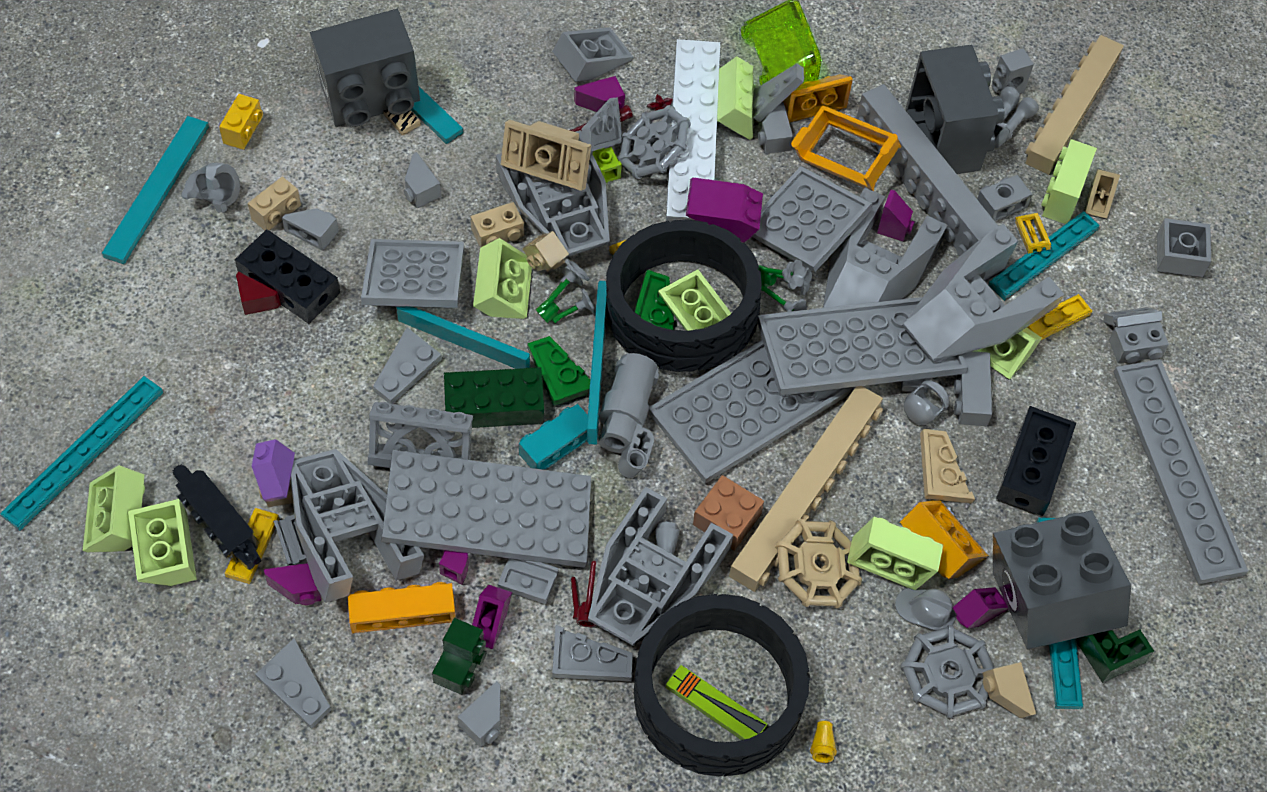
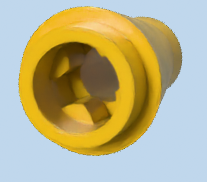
[810,721,837,763]

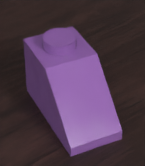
[252,439,295,502]

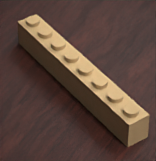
[1025,35,1124,175]

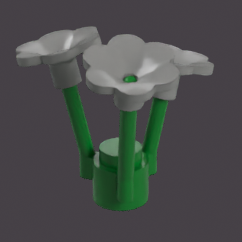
[535,259,596,324]
[758,259,812,312]

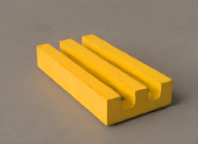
[1015,213,1051,254]

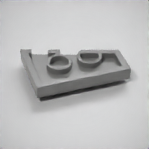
[373,327,442,404]
[552,625,633,681]

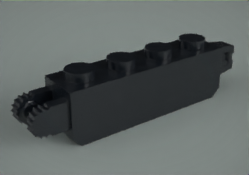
[172,464,262,570]

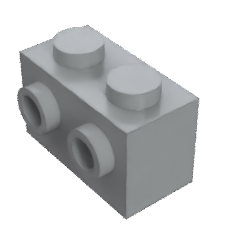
[1109,321,1169,363]

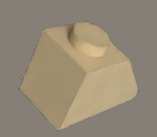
[982,662,1036,718]

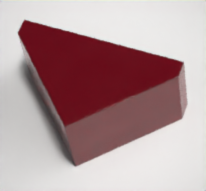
[236,272,281,315]

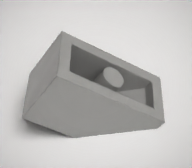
[758,102,793,154]
[404,152,441,208]
[282,208,339,251]
[458,681,501,747]

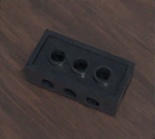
[235,229,340,324]
[996,406,1076,516]

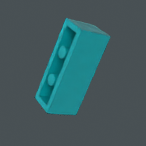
[519,403,588,470]

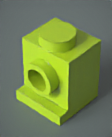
[592,147,622,183]

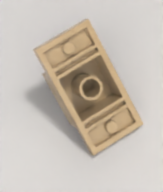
[501,120,591,191]

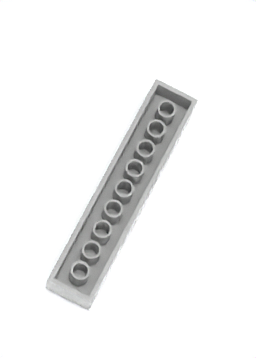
[856,84,1010,281]

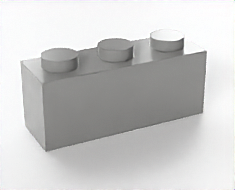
[954,351,992,427]

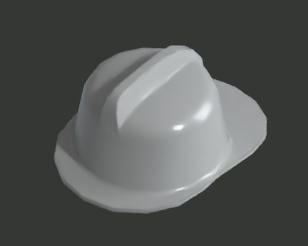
[895,588,956,631]

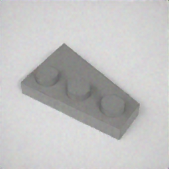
[753,63,804,122]
[581,98,623,151]
[255,638,331,729]

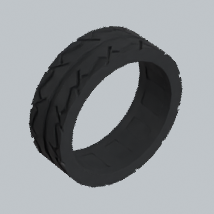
[606,220,762,372]
[633,594,810,777]

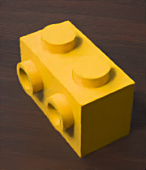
[219,93,263,150]

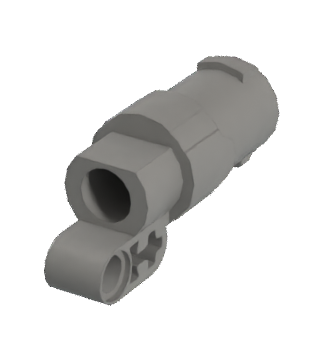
[598,353,659,478]

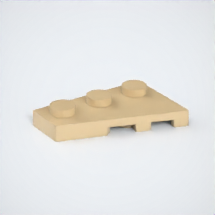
[920,429,975,504]

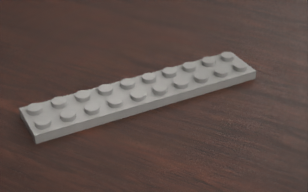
[1114,359,1248,584]

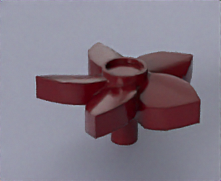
[647,94,673,111]

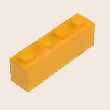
[348,582,456,633]

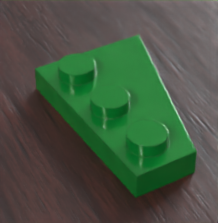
[634,270,674,330]
[527,336,591,406]

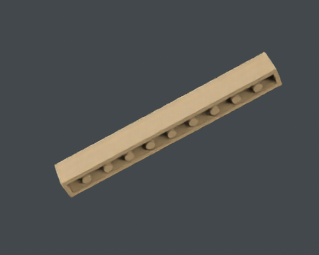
[729,386,883,592]

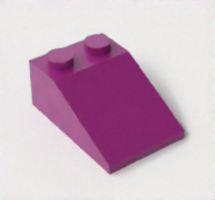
[686,177,763,243]

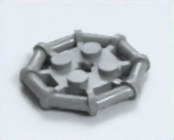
[618,105,691,179]
[901,625,994,718]

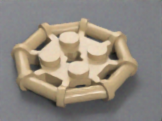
[775,519,862,608]

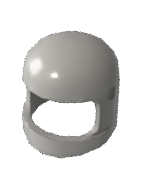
[904,381,949,425]

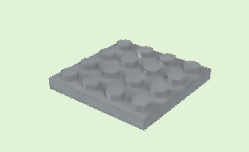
[752,166,873,272]
[361,239,464,308]

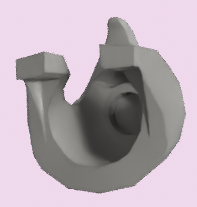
[182,162,240,213]

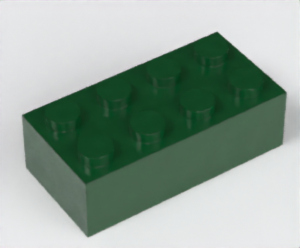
[444,367,544,428]

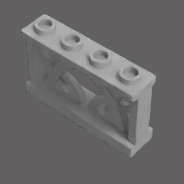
[368,402,473,468]

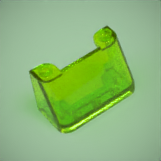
[741,0,821,86]

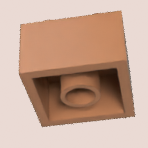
[693,475,764,551]

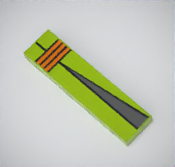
[665,665,768,740]

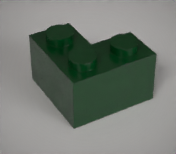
[432,618,487,695]
[1076,629,1154,683]

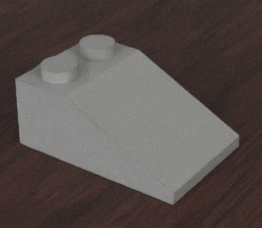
[552,28,633,82]

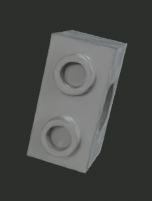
[991,48,1034,96]
[977,175,1032,222]

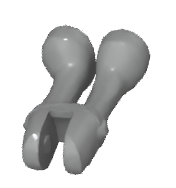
[994,87,1039,148]

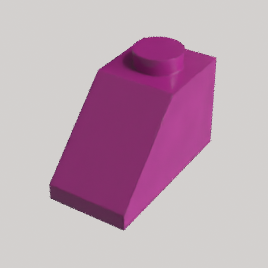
[574,76,625,112]
[877,190,915,242]
[264,563,322,605]
[472,584,512,649]
[952,587,1008,628]

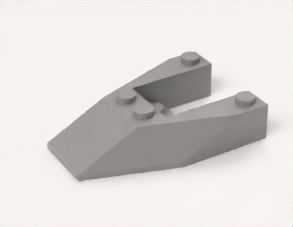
[496,130,610,257]
[823,187,948,308]
[902,224,1065,362]
[290,449,424,603]
[588,487,733,646]

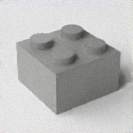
[1157,218,1211,277]

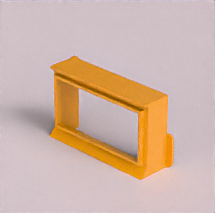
[791,105,902,191]

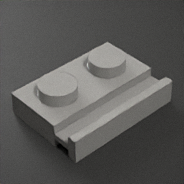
[1104,307,1163,328]
[274,514,308,566]
[498,558,559,604]

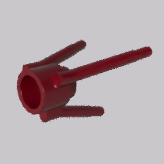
[571,561,596,627]

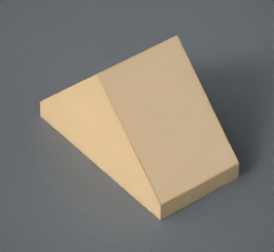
[1085,169,1120,218]

